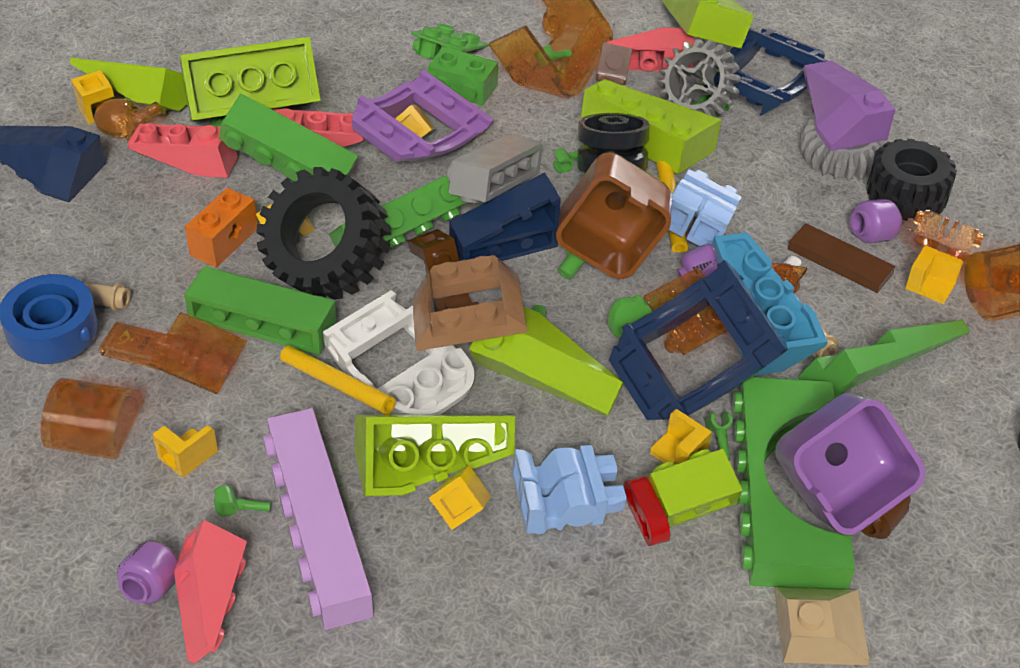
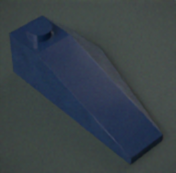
[0,126,106,203]

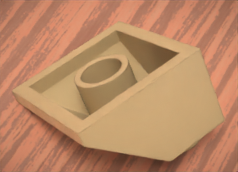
[775,587,870,665]

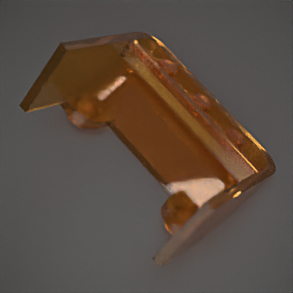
[488,0,613,99]

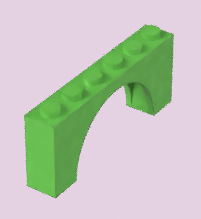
[732,377,855,589]

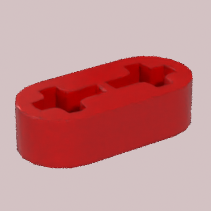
[624,476,670,546]

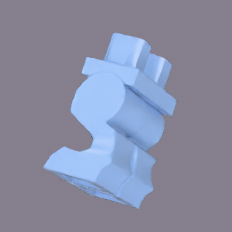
[668,169,742,246]
[512,445,626,535]

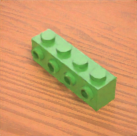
[218,93,358,181]
[328,175,467,249]
[184,266,337,355]

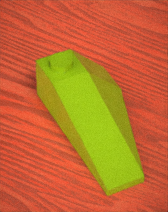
[69,57,187,115]
[469,306,623,416]
[354,414,515,496]

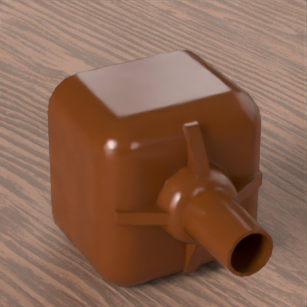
[556,152,672,279]

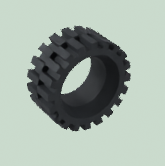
[256,167,391,300]

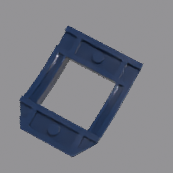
[702,28,828,116]
[609,260,788,421]

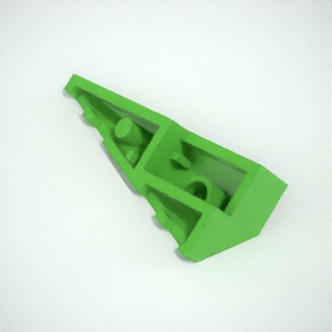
[798,320,970,395]

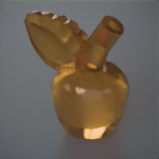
[94,99,163,157]

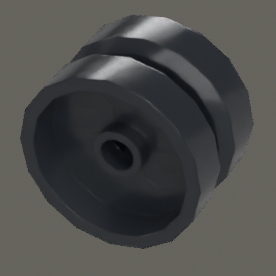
[577,113,650,173]

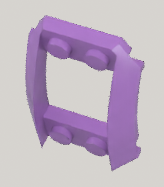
[352,69,494,162]

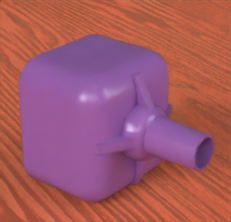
[775,393,925,535]

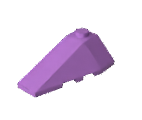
[803,60,896,151]

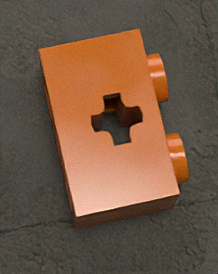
[184,187,258,268]

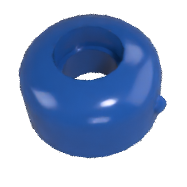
[0,274,98,364]

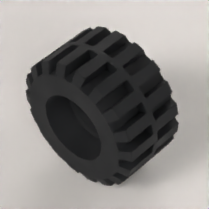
[866,139,957,221]

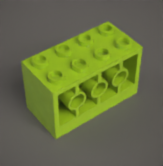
[179,36,321,121]

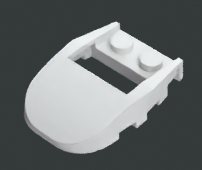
[323,290,474,414]

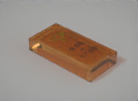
[99,322,183,372]

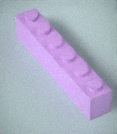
[263,408,373,630]

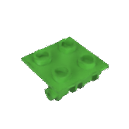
[411,24,489,60]

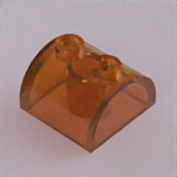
[964,242,1020,321]
[41,377,144,460]

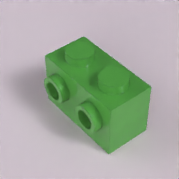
[428,46,498,106]

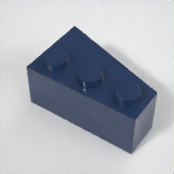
[449,172,561,261]

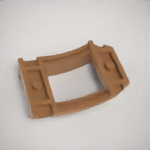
[413,255,527,351]

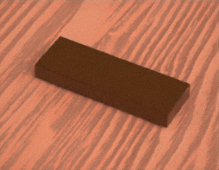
[788,223,895,293]

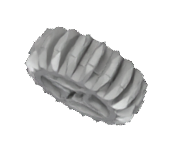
[657,39,741,117]
[800,118,887,181]

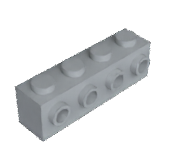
[447,134,543,203]

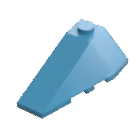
[713,232,828,376]

